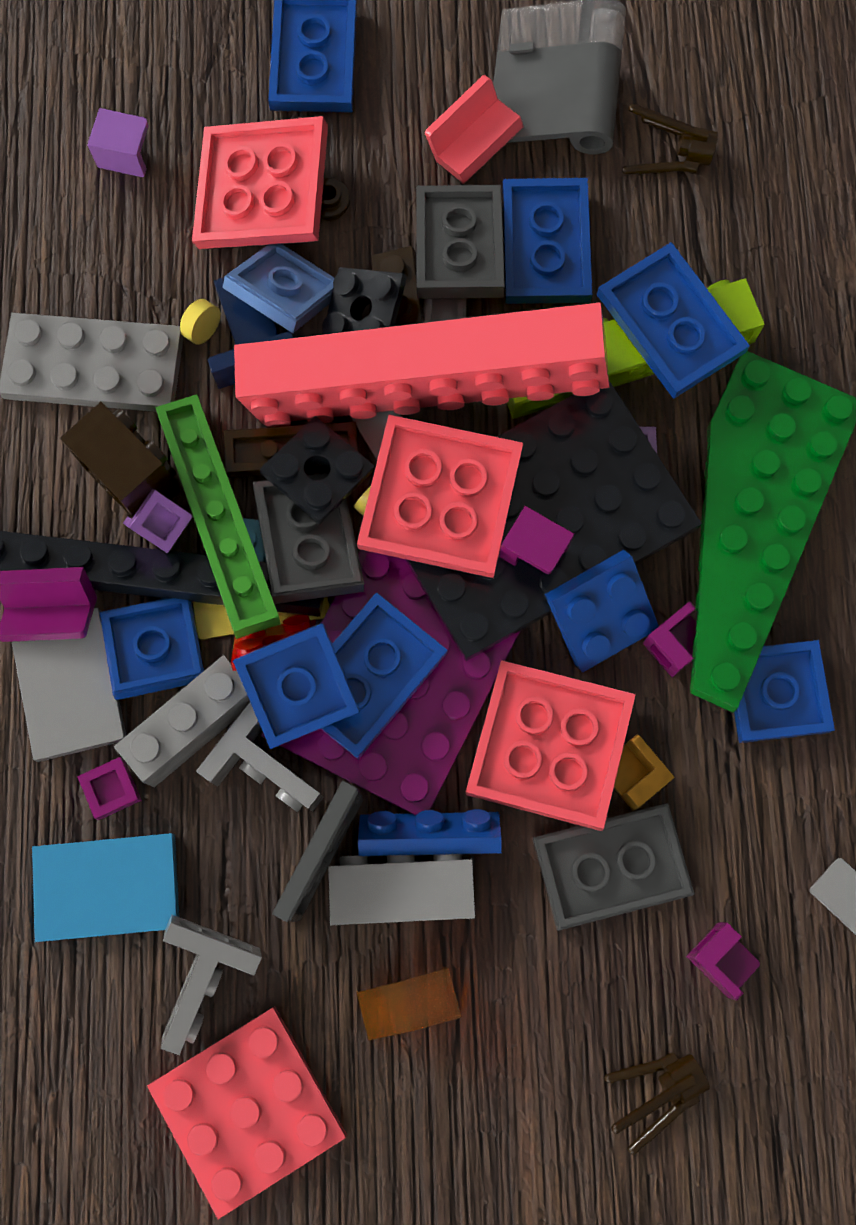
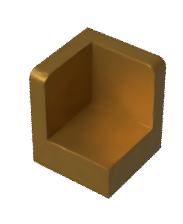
[614,734,675,811]

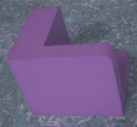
[87,108,149,177]
[123,489,193,553]

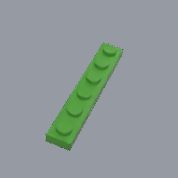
[155,394,281,639]

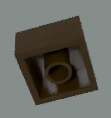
[60,402,180,518]

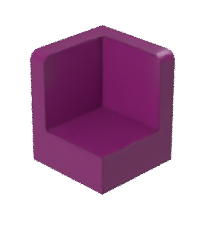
[499,506,574,574]
[642,601,696,677]
[686,922,760,1001]

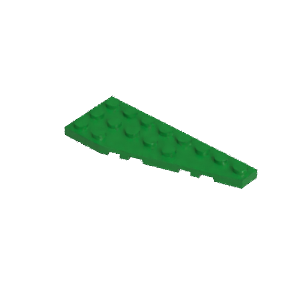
[690,351,856,713]

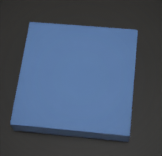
[222,244,334,333]

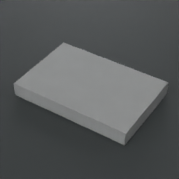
[12,608,126,762]

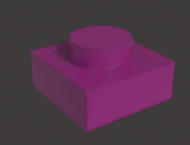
[77,757,142,820]

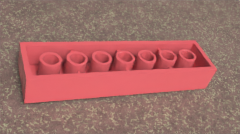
[234,302,609,427]

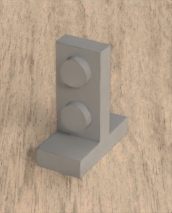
[196,702,324,813]
[161,915,262,1055]

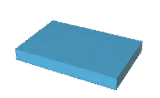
[32,833,179,942]

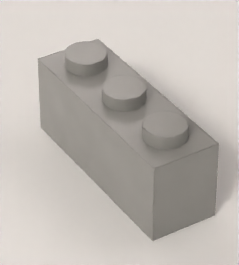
[113,655,250,788]
[328,854,475,925]

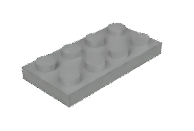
[0,312,184,412]

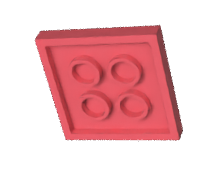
[192,116,328,249]
[357,415,523,578]
[466,660,636,831]
[147,1007,347,1219]

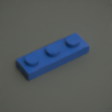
[358,809,501,856]

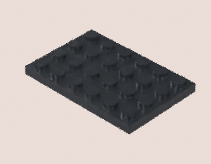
[405,381,702,661]

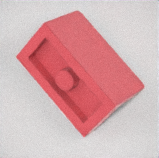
[425,75,523,184]

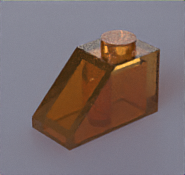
[356,966,461,1040]

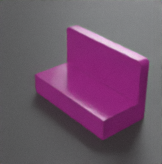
[0,567,97,642]

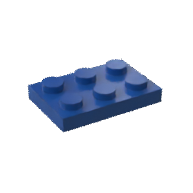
[268,0,357,112]
[502,178,592,304]
[597,242,750,399]
[321,592,448,760]

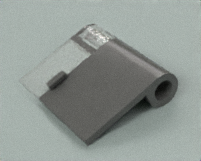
[493,0,626,155]

